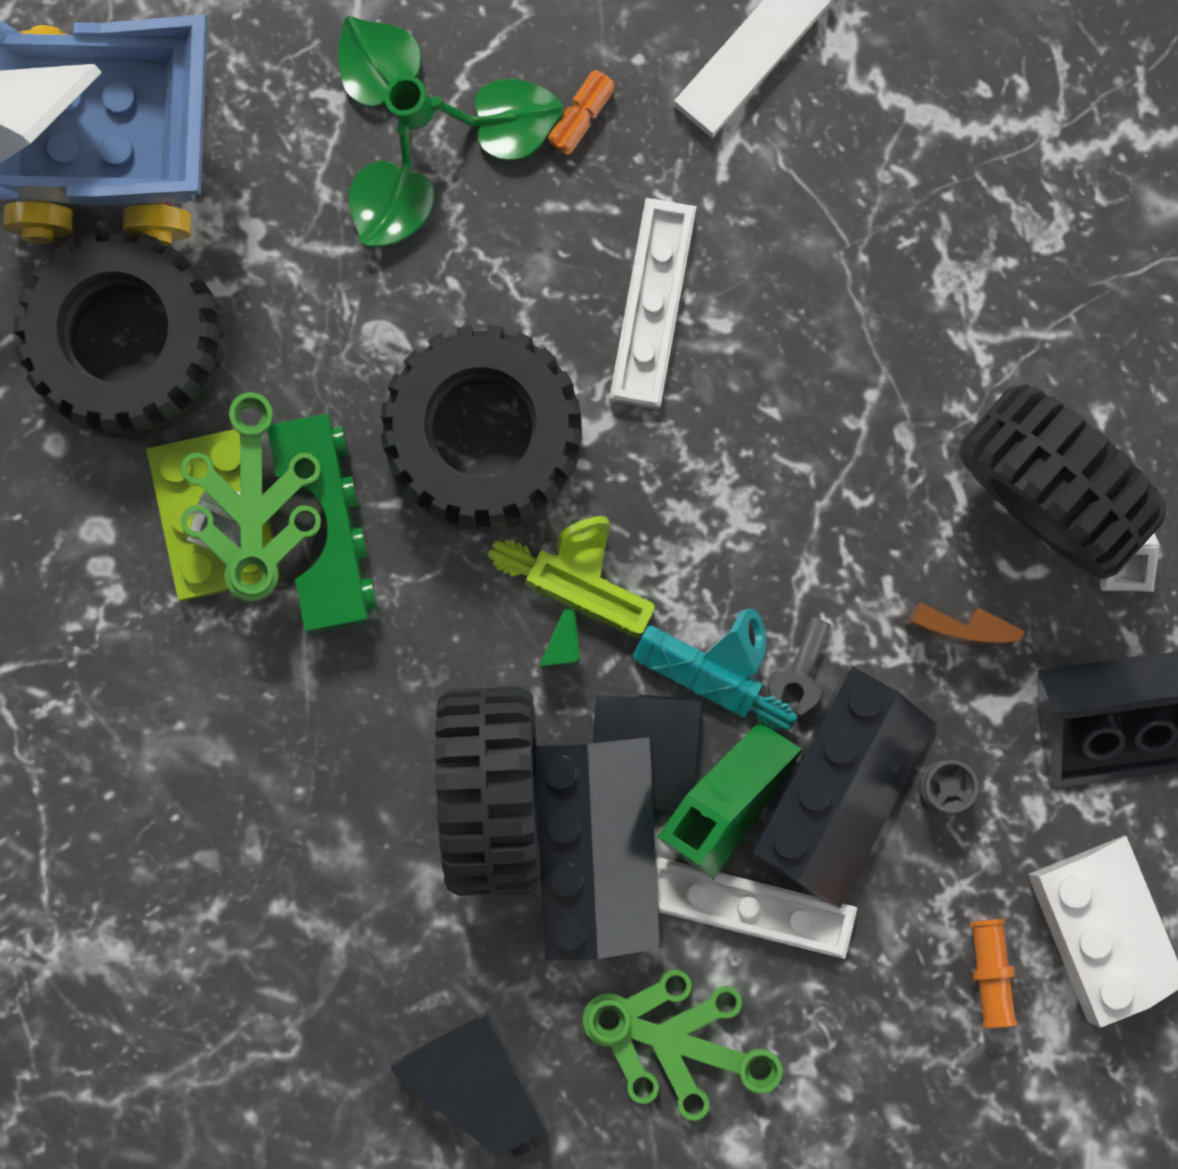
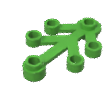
[181,392,321,602]
[583,969,783,1121]

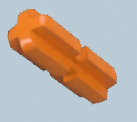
[548,70,615,155]

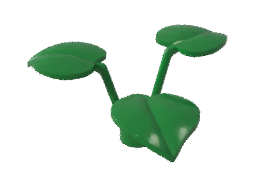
[338,16,564,247]

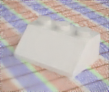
[1028,836,1178,1028]

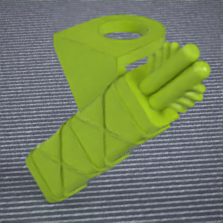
[488,516,655,638]

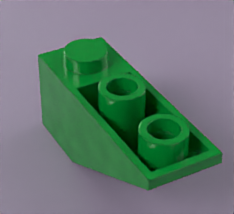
[658,722,803,880]

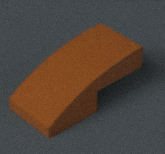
[905,603,1025,646]

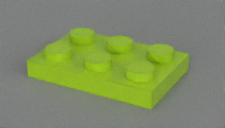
[146,429,283,602]

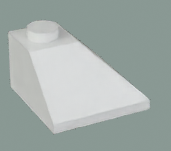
[0,64,102,163]

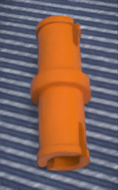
[970,918,1017,1028]

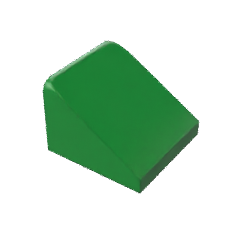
[540,609,581,669]

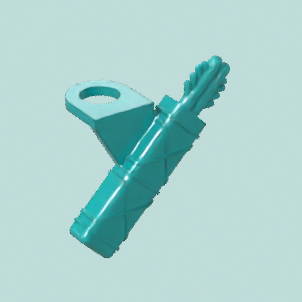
[633,608,797,730]

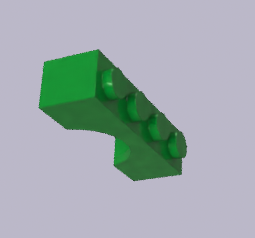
[267,413,378,635]

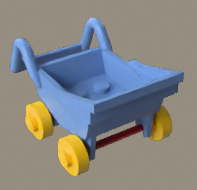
[0,14,208,247]

